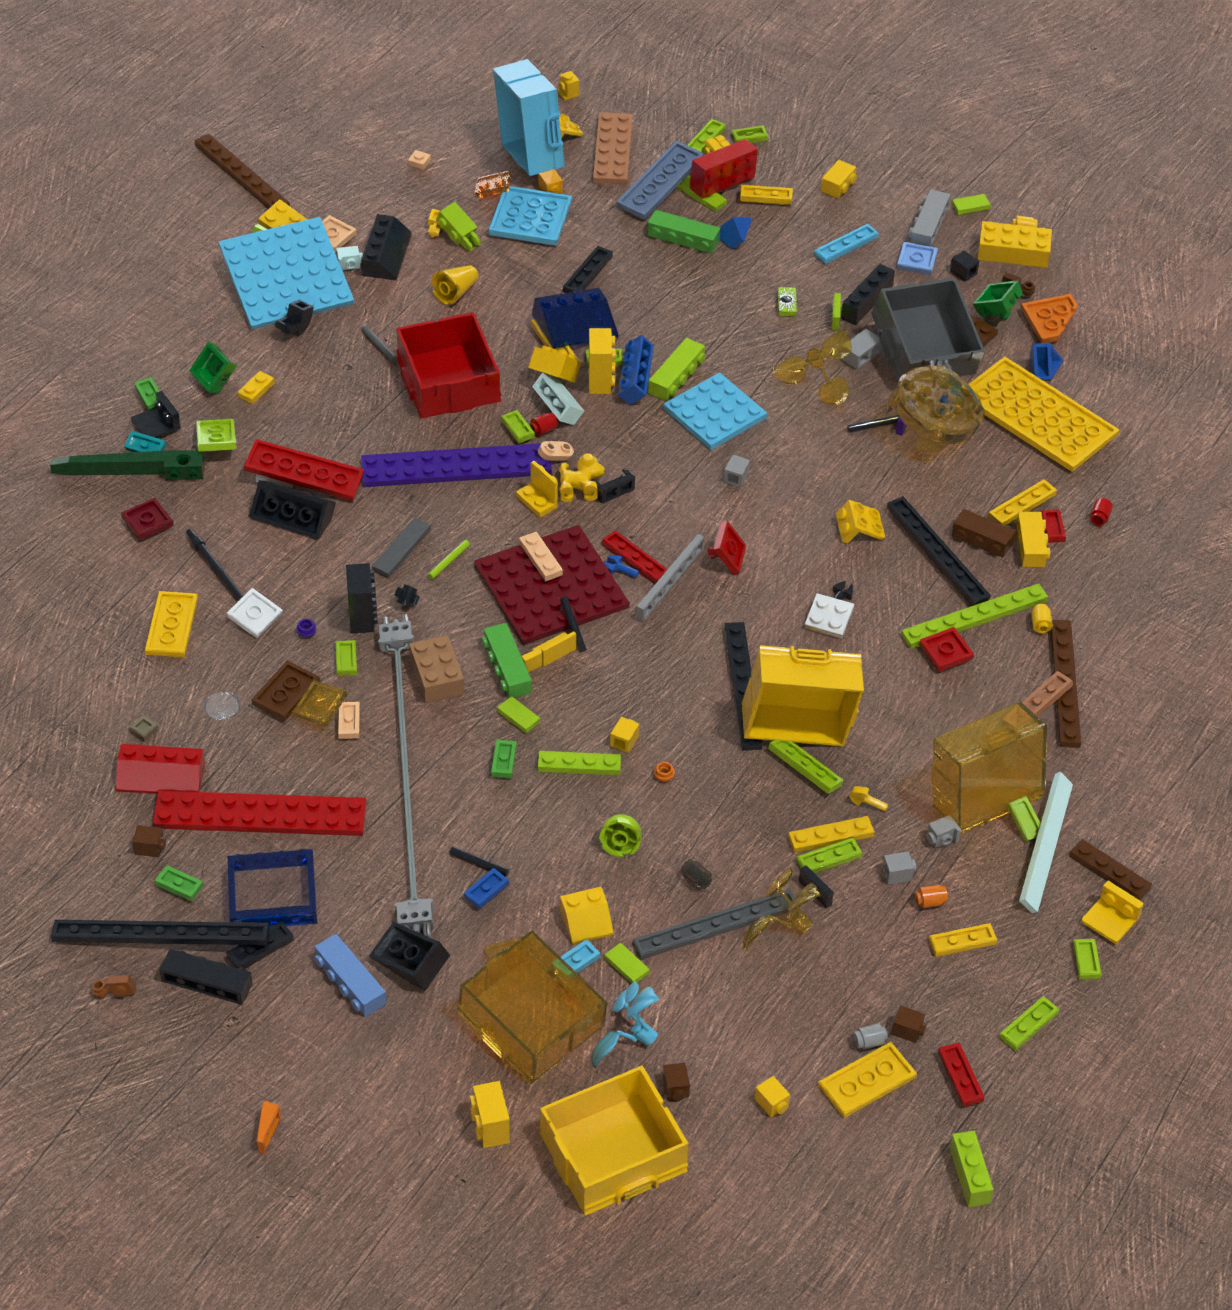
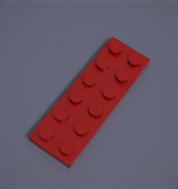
[244,439,364,502]

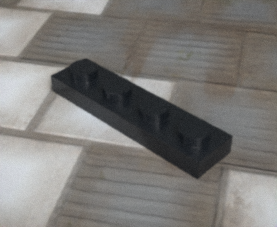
[563,246,613,298]

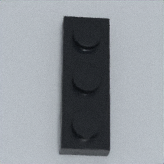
[226,921,294,968]

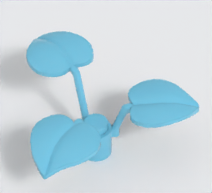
[592,981,659,1068]

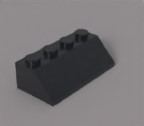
[361,214,412,281]
[249,480,336,539]

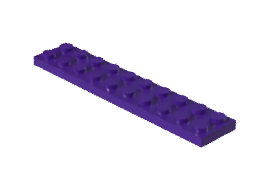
[361,443,552,487]

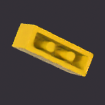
[1016,512,1050,567]

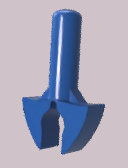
[604,556,639,578]

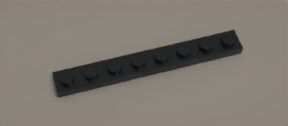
[887,496,991,606]
[724,622,763,751]

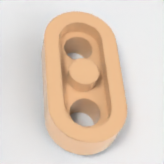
[538,441,574,461]

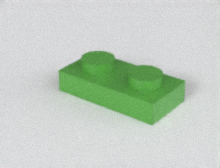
[134,377,159,410]
[491,740,517,779]
[155,865,203,902]

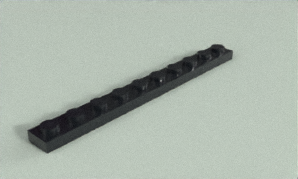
[51,919,270,945]

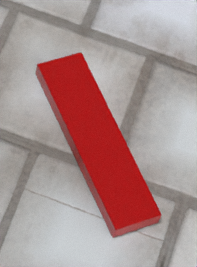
[602,530,668,584]

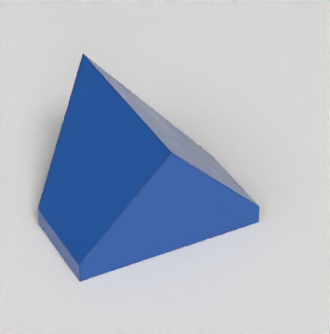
[720,217,752,249]
[1029,343,1064,380]

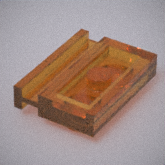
[475,170,512,198]

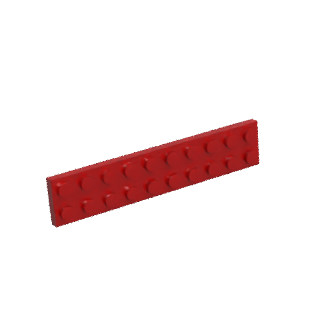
[153,790,367,836]

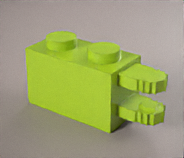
[436,202,481,252]

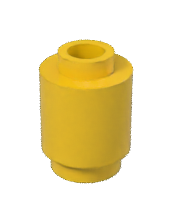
[1011,216,1038,227]
[1031,604,1053,633]

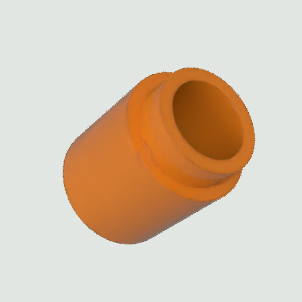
[915,884,948,908]

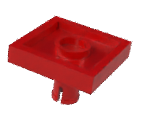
[707,520,747,575]

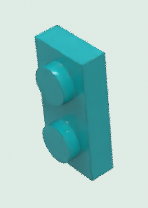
[124,431,167,452]

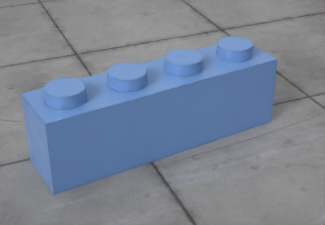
[314,934,387,1017]

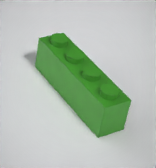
[647,210,720,254]
[481,623,532,698]

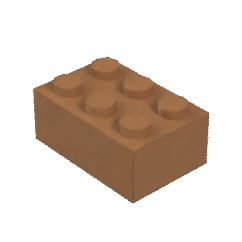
[409,635,464,703]

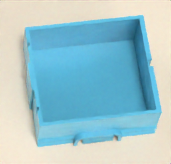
[493,59,565,176]

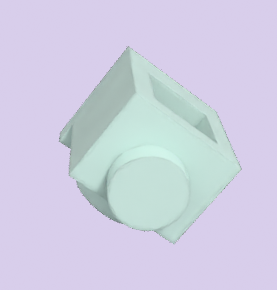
[337,246,363,271]

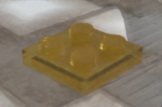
[293,681,348,726]

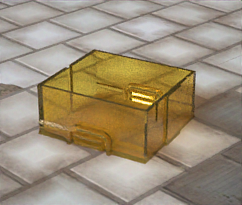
[931,701,1047,834]
[456,930,608,1085]

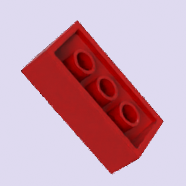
[116,744,205,794]

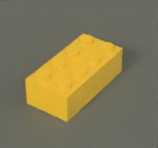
[978,221,1052,268]

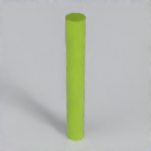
[428,540,470,580]

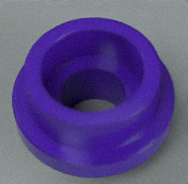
[296,619,316,637]

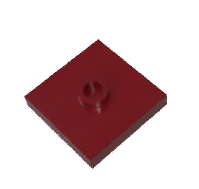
[121,498,174,541]

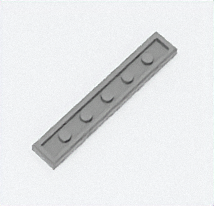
[636,534,704,622]

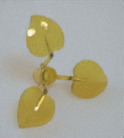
[772,329,852,404]
[743,867,821,950]

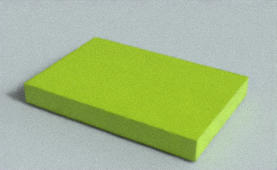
[196,419,236,452]

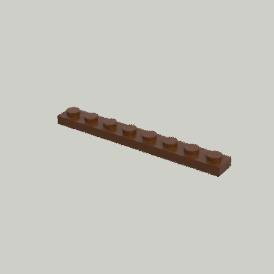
[195,133,290,208]
[1051,620,1081,748]

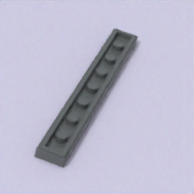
[633,889,799,960]

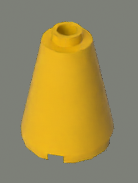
[431,265,479,305]

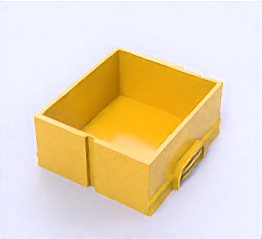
[741,645,864,747]
[539,1065,689,1216]

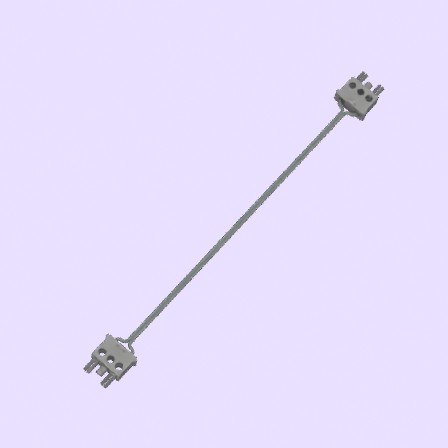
[378,614,435,937]

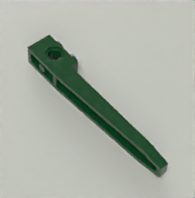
[50,450,205,480]

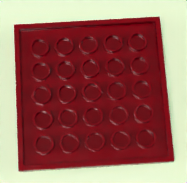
[474,525,630,645]

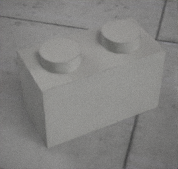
[841,329,882,370]

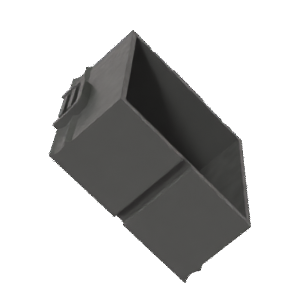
[871,277,985,387]

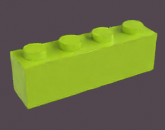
[648,338,706,402]

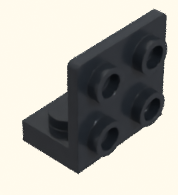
[131,391,181,438]

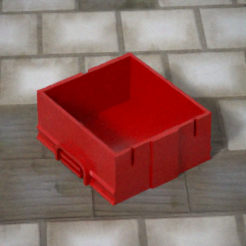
[396,312,502,419]

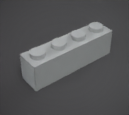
[908,189,950,247]

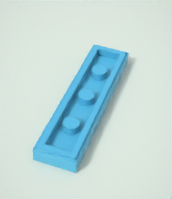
[814,224,879,264]

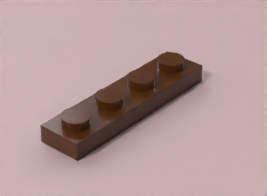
[1069,839,1152,900]

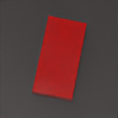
[1041,510,1066,543]

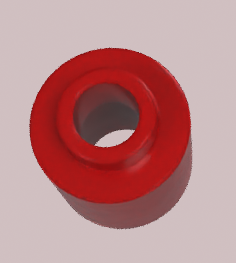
[530,413,558,436]
[1090,498,1113,526]

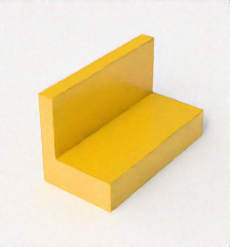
[532,632,576,667]

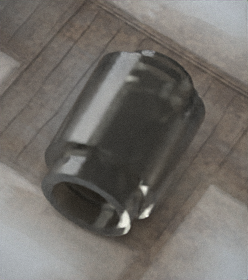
[681,859,712,890]

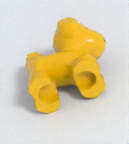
[559,454,605,502]

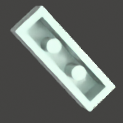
[532,373,584,425]

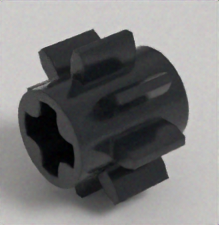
[394,584,420,608]

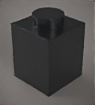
[950,250,979,282]

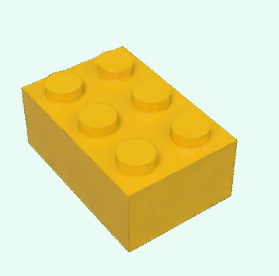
[588,328,616,394]

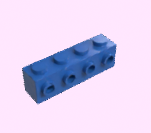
[618,335,654,405]

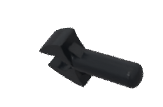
[833,581,853,600]

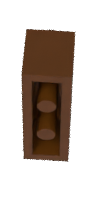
[952,509,1016,558]

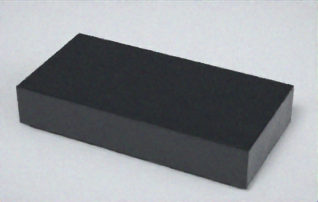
[799,865,834,909]

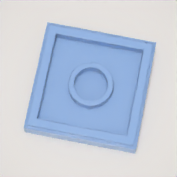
[897,242,938,275]

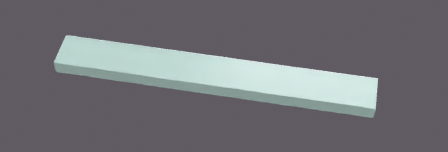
[1019,772,1073,914]

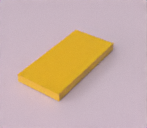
[145,591,198,658]
[818,1041,917,1118]

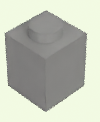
[724,455,750,488]
[882,851,916,884]

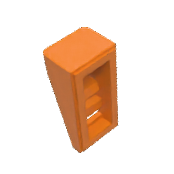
[257,1101,281,1154]

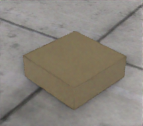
[129,715,159,742]

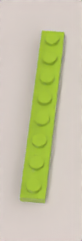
[901,583,1048,649]

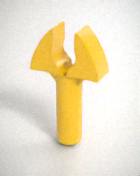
[849,786,888,811]

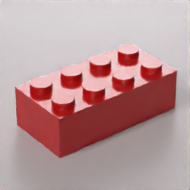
[689,139,758,199]

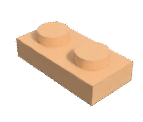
[338,702,360,739]

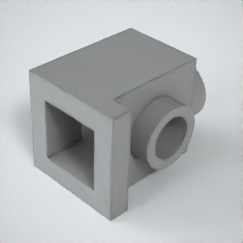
[926,815,961,848]

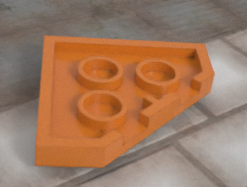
[1021,294,1078,343]

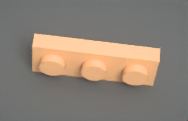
[519,532,563,581]

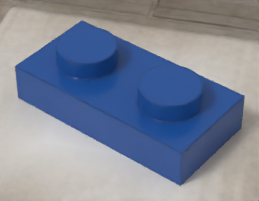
[464,868,509,910]

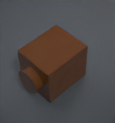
[132,825,166,857]
[891,1005,927,1043]
[663,1062,690,1100]

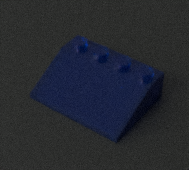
[532,288,619,349]

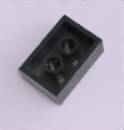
[346,563,378,634]

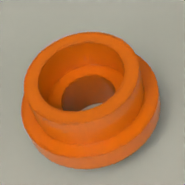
[654,762,675,781]

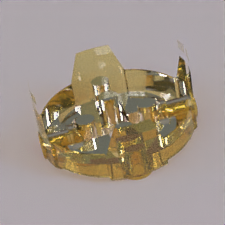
[885,365,985,463]

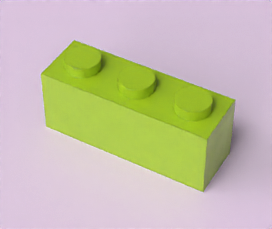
[950,1130,994,1207]

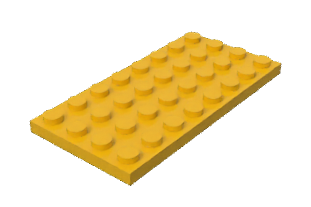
[959,357,1119,472]

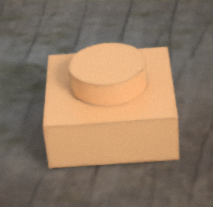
[408,150,431,170]

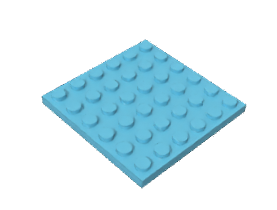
[218,217,354,330]

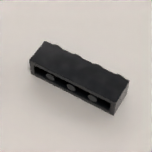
[841,264,895,325]
[159,949,253,1005]

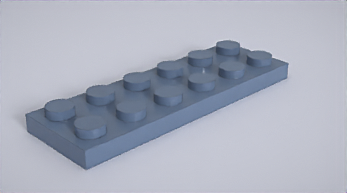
[616,140,704,220]

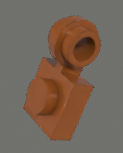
[92,975,137,998]

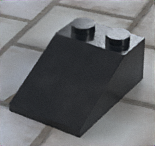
[369,922,451,990]

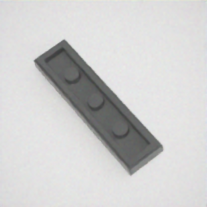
[372,518,431,578]

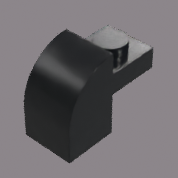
[275,300,314,336]

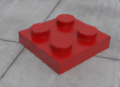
[919,627,974,672]

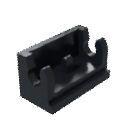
[595,468,635,504]

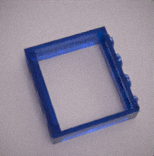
[227,849,318,927]

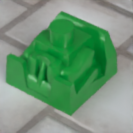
[973,281,1023,319]
[189,341,237,394]

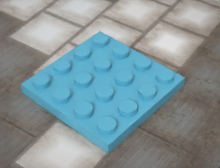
[489,185,572,246]
[663,372,767,450]

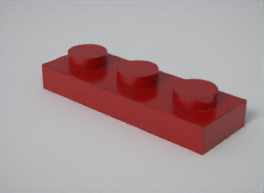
[938,1042,985,1107]

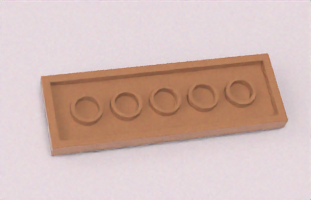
[593,112,633,185]

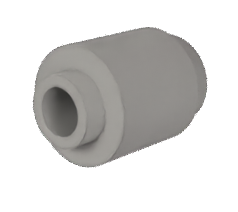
[853,1023,888,1050]

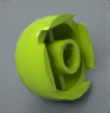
[599,814,642,857]

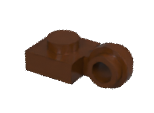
[1002,272,1035,296]

